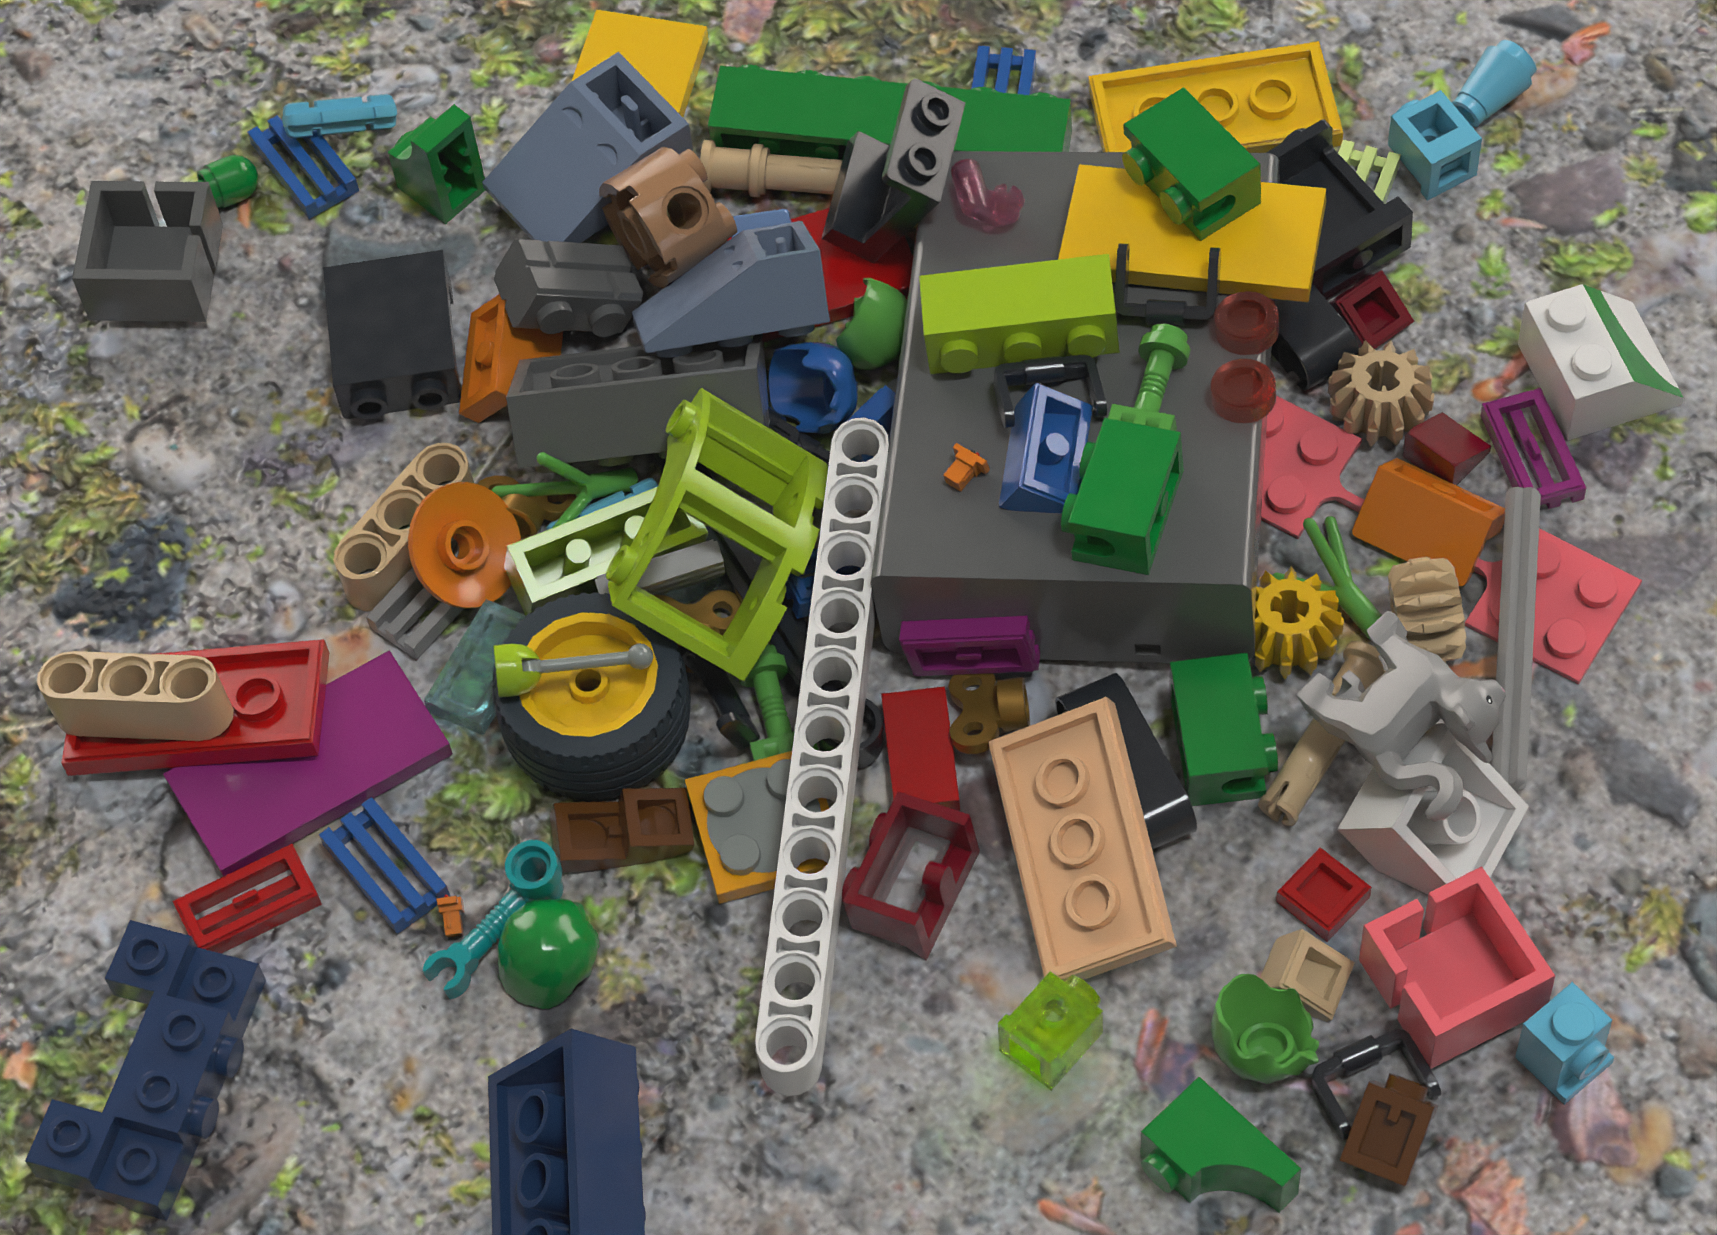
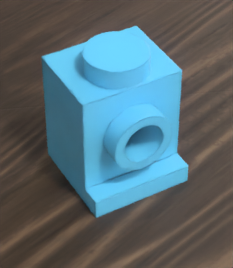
[1388,90,1482,201]
[1515,982,1614,1105]

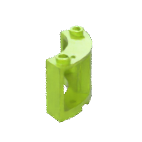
[606,388,828,681]

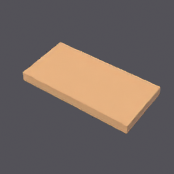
[988,697,1177,990]

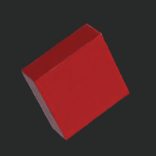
[1276,847,1372,942]

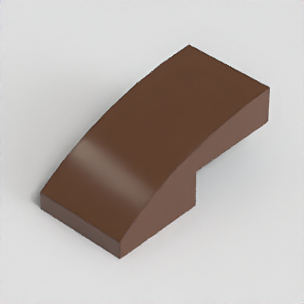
[550,788,695,873]

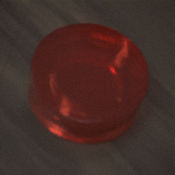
[1215,291,1279,355]
[1211,359,1276,424]

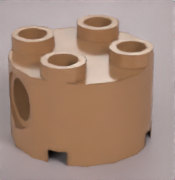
[599,147,737,289]

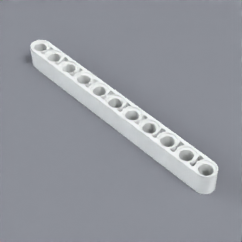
[755,418,889,1096]

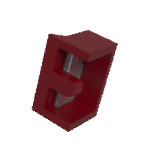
[842,792,980,961]

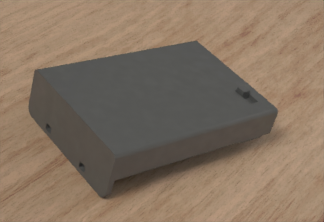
[871,151,1280,663]

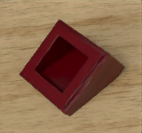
[1329,270,1414,349]
[1402,412,1492,486]

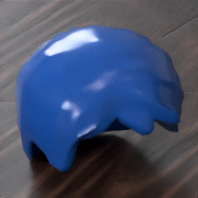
[768,342,858,435]

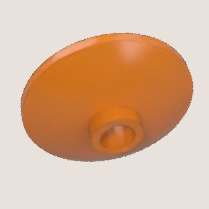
[408,482,521,608]

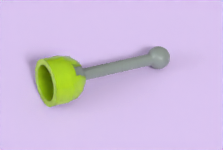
[493,643,653,698]

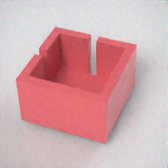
[1359,866,1555,1069]

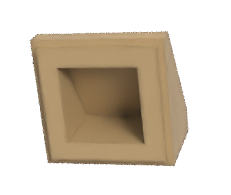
[1260,929,1355,1022]

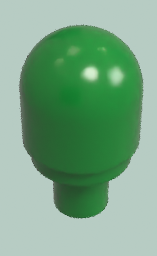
[196,155,259,209]

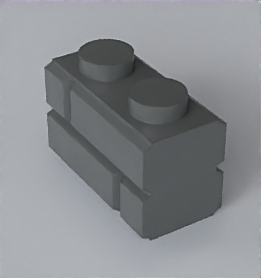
[494,239,643,337]

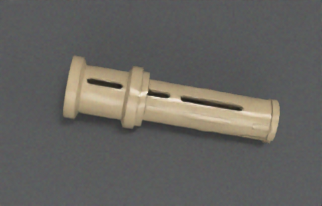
[700,140,843,197]
[1258,641,1386,826]

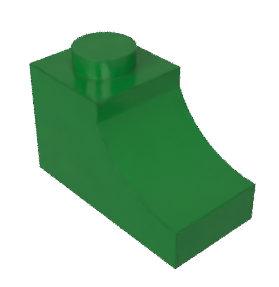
[388,104,486,225]
[1140,1077,1301,1213]

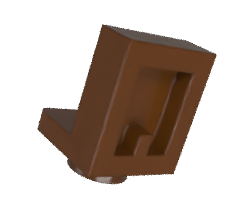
[1340,1073,1439,1186]

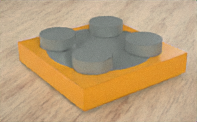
[685,751,846,904]

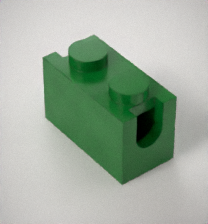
[1122,87,1261,241]
[1061,418,1184,575]
[1169,653,1278,807]

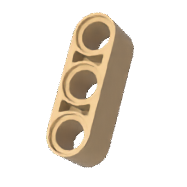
[333,443,474,611]
[37,651,234,741]

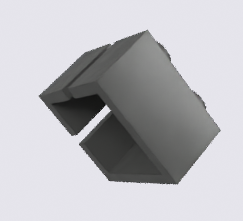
[72,181,223,322]

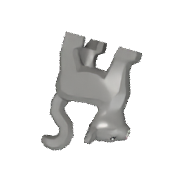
[1296,610,1506,822]

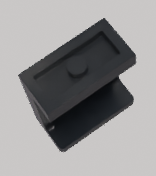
[821,79,965,263]
[1266,119,1413,299]
[323,250,462,419]

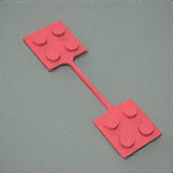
[1261,392,1642,684]

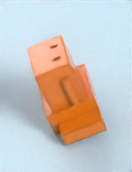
[943,443,990,492]
[437,894,465,938]

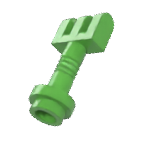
[1108,324,1191,431]
[738,644,818,761]

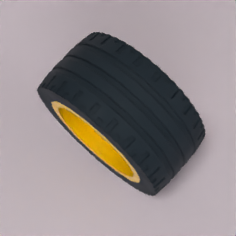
[492,592,691,800]

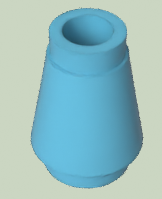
[1452,40,1537,127]

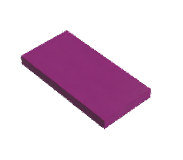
[163,650,453,876]

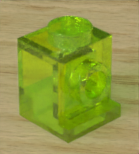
[998,971,1103,1091]

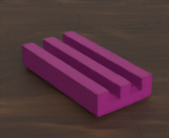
[1480,388,1586,509]
[899,616,1040,676]

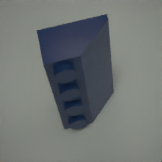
[488,1028,646,1235]

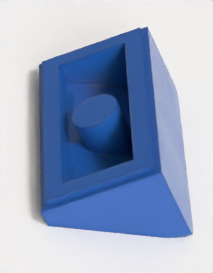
[999,383,1093,514]

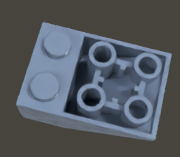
[482,52,693,243]
[632,221,830,358]

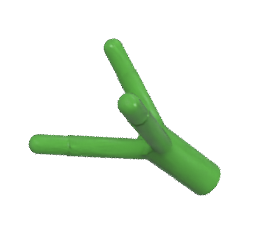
[492,452,638,528]
[1272,516,1382,640]

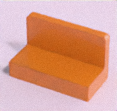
[459,294,563,423]
[1352,458,1505,586]

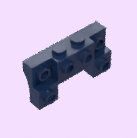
[25,920,266,1221]

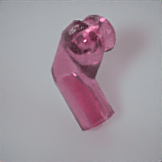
[950,159,1024,228]

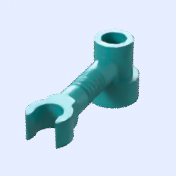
[423,840,564,999]

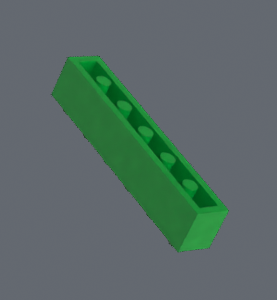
[708,64,1072,160]

